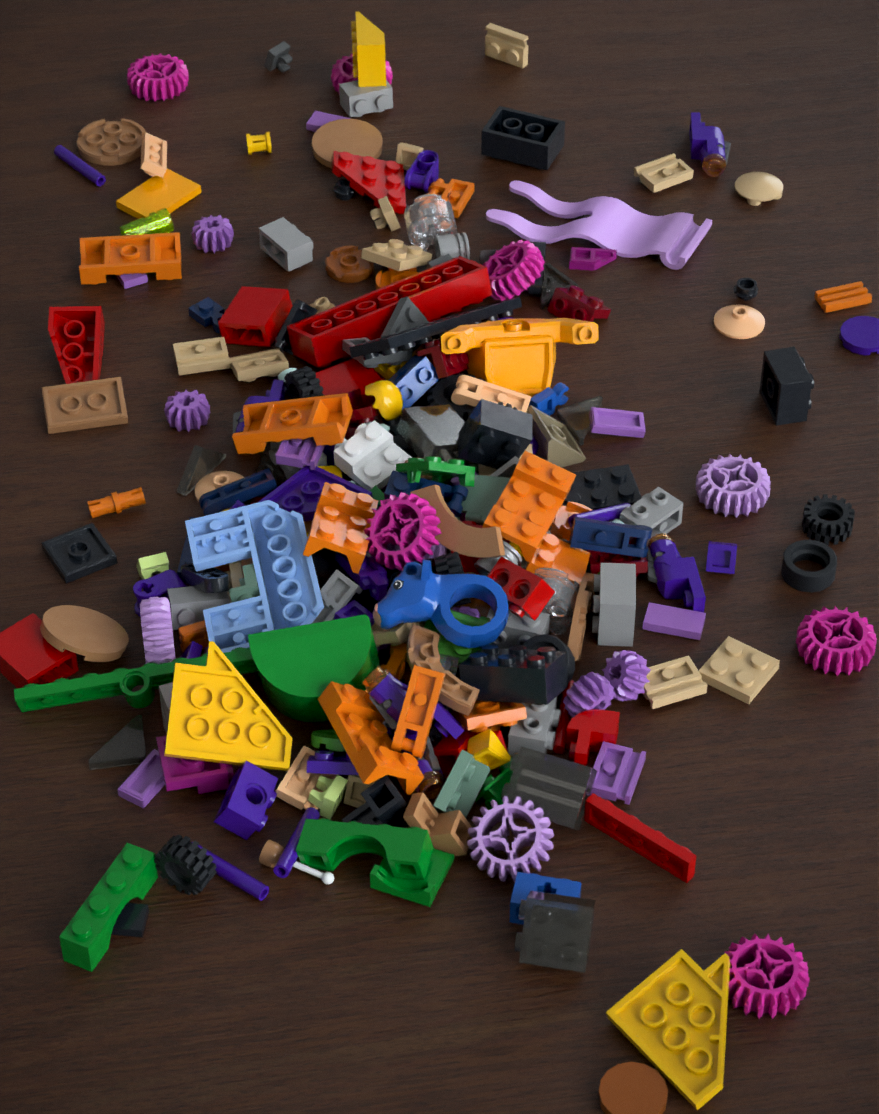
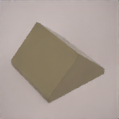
[527,405,586,468]

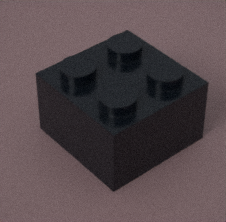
[759,347,814,426]
[458,399,533,470]

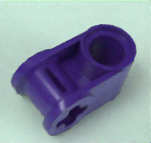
[404,150,439,193]
[133,570,188,617]

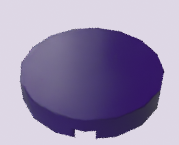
[839,316,879,355]

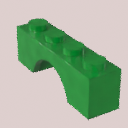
[296,818,434,880]
[59,843,158,972]

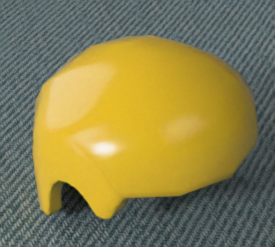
[365,380,403,421]

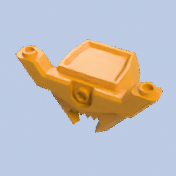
[441,318,599,397]

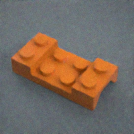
[79,232,182,285]
[232,393,353,454]
[482,450,576,563]
[303,482,378,574]
[318,681,424,795]

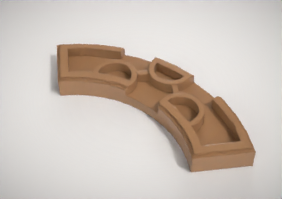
[410,485,505,558]
[568,573,595,661]
[406,624,479,716]

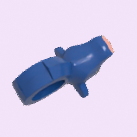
[373,559,509,648]

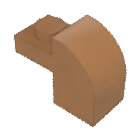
[403,792,472,857]

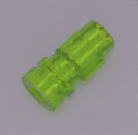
[120,208,174,236]

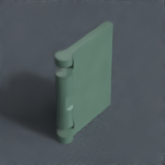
[456,475,510,525]

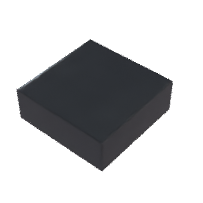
[111,903,149,938]

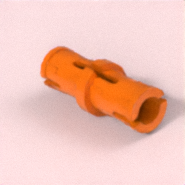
[87,487,146,519]

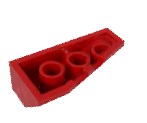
[48,306,105,384]

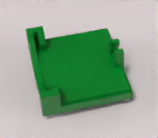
[396,457,475,487]
[370,838,454,907]

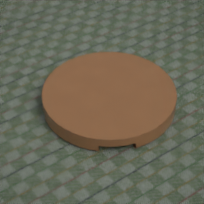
[77,118,146,166]
[312,119,383,168]
[40,605,129,662]

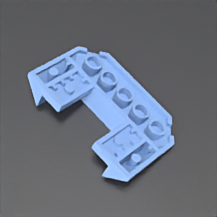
[185,500,324,653]

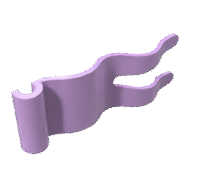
[486,181,712,270]

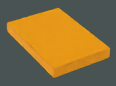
[116,168,201,226]

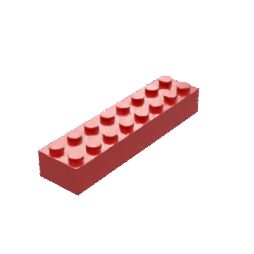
[287,256,492,368]

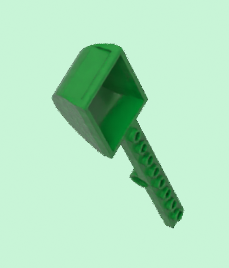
[14,615,380,722]

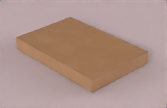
[42,377,128,434]

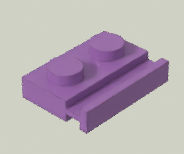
[275,437,326,470]
[586,741,646,805]

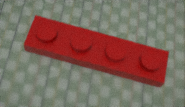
[584,793,697,883]

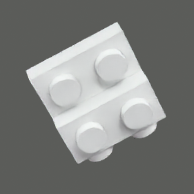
[334,421,412,491]

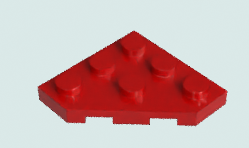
[331,151,406,214]

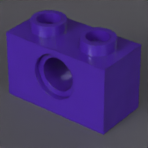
[214,760,278,840]

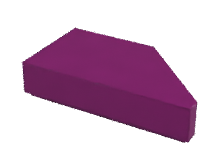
[569,247,617,271]

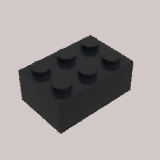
[481,106,565,170]
[459,644,568,705]

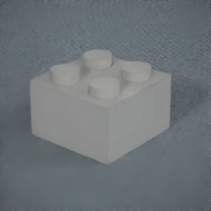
[592,563,636,647]

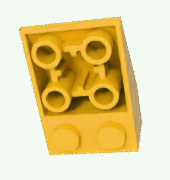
[351,12,386,87]

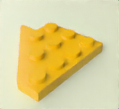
[164,641,292,771]
[606,949,730,1110]

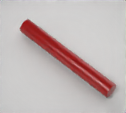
[553,680,574,754]

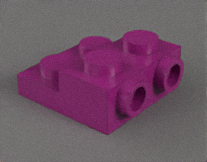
[156,736,234,794]

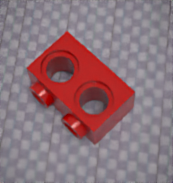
[487,557,555,621]

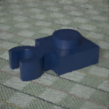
[188,297,225,334]

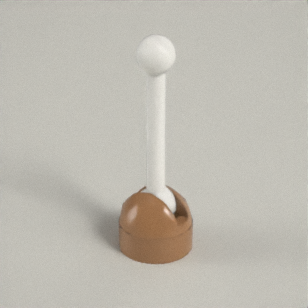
[259,840,334,884]

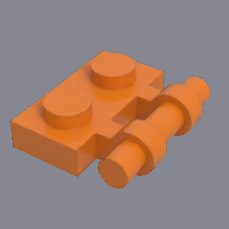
[420,178,474,218]

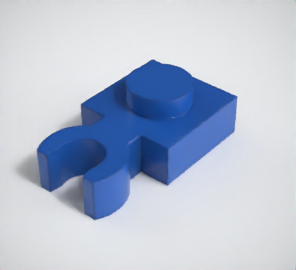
[529,382,569,416]

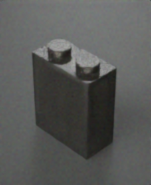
[397,404,474,465]
[501,746,597,831]

